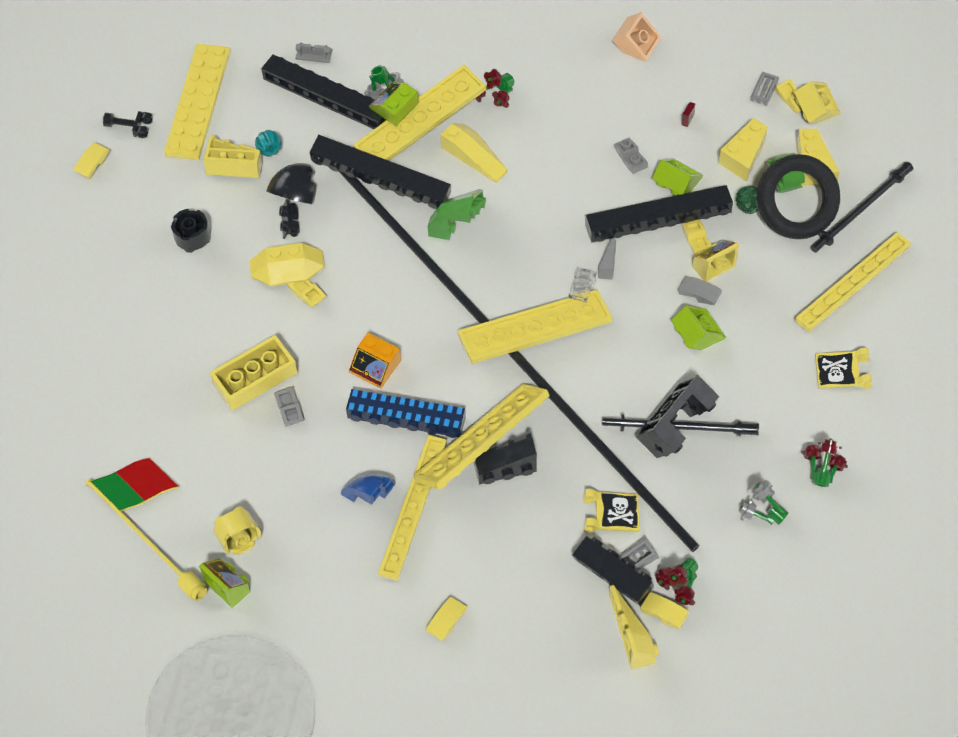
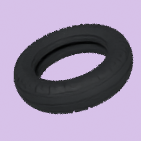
[757,154,840,239]

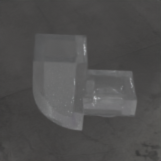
[569,267,597,303]

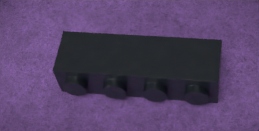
[572,536,654,606]

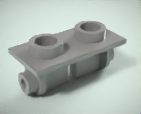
[295,42,332,63]

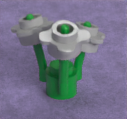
[364,65,404,100]
[740,480,789,525]

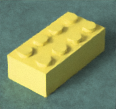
[209,335,298,411]

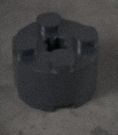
[171,209,211,253]

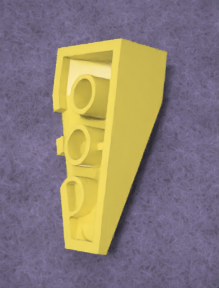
[440,123,507,183]
[609,585,659,669]

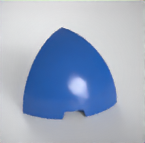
[341,474,396,505]

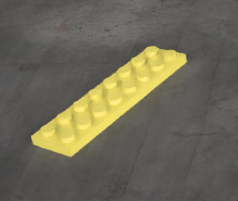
[164,44,231,160]
[353,64,487,161]
[458,289,613,365]
[413,384,550,490]

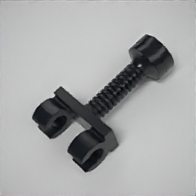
[103,111,153,138]

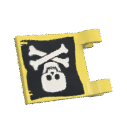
[816,348,872,389]
[584,489,639,532]

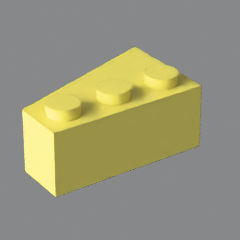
[718,118,768,182]
[797,129,839,185]
[204,134,262,178]

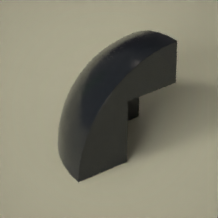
[266,163,314,205]

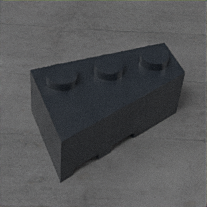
[474,433,537,485]

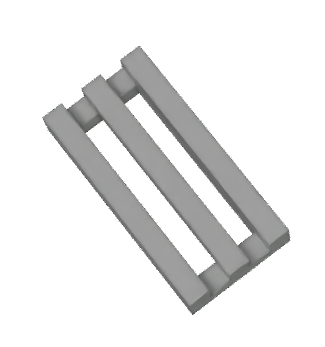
[750,72,779,106]

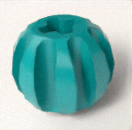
[255,130,282,157]

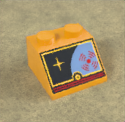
[349,333,401,389]

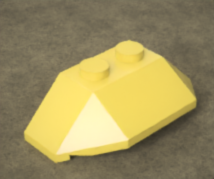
[249,243,325,286]

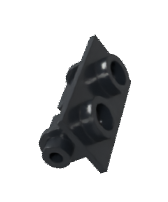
[279,199,300,239]

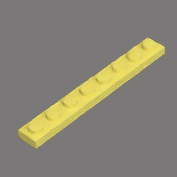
[795,232,911,333]
[378,435,447,581]

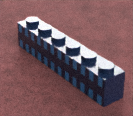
[346,389,466,438]

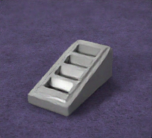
[598,238,616,279]
[618,539,659,571]

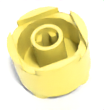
[214,507,261,555]

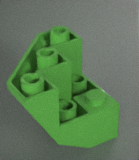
[427,189,486,240]

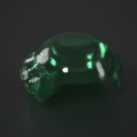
[735,185,758,214]

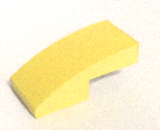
[775,79,803,114]
[73,142,110,179]
[682,219,712,255]
[288,281,326,308]
[640,592,689,629]
[426,596,467,641]

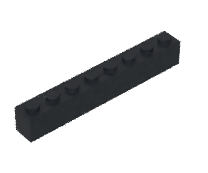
[261,54,386,129]
[309,134,451,209]
[585,185,733,243]

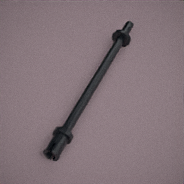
[811,162,914,253]
[602,414,759,436]

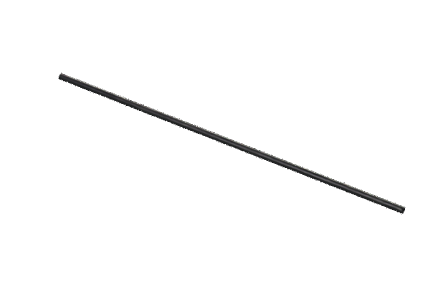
[338,171,700,552]

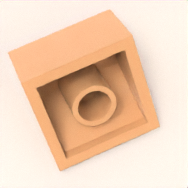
[612,12,661,61]

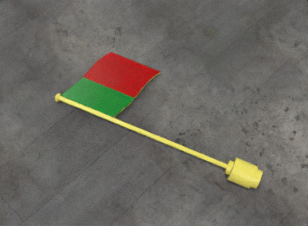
[86,458,207,601]

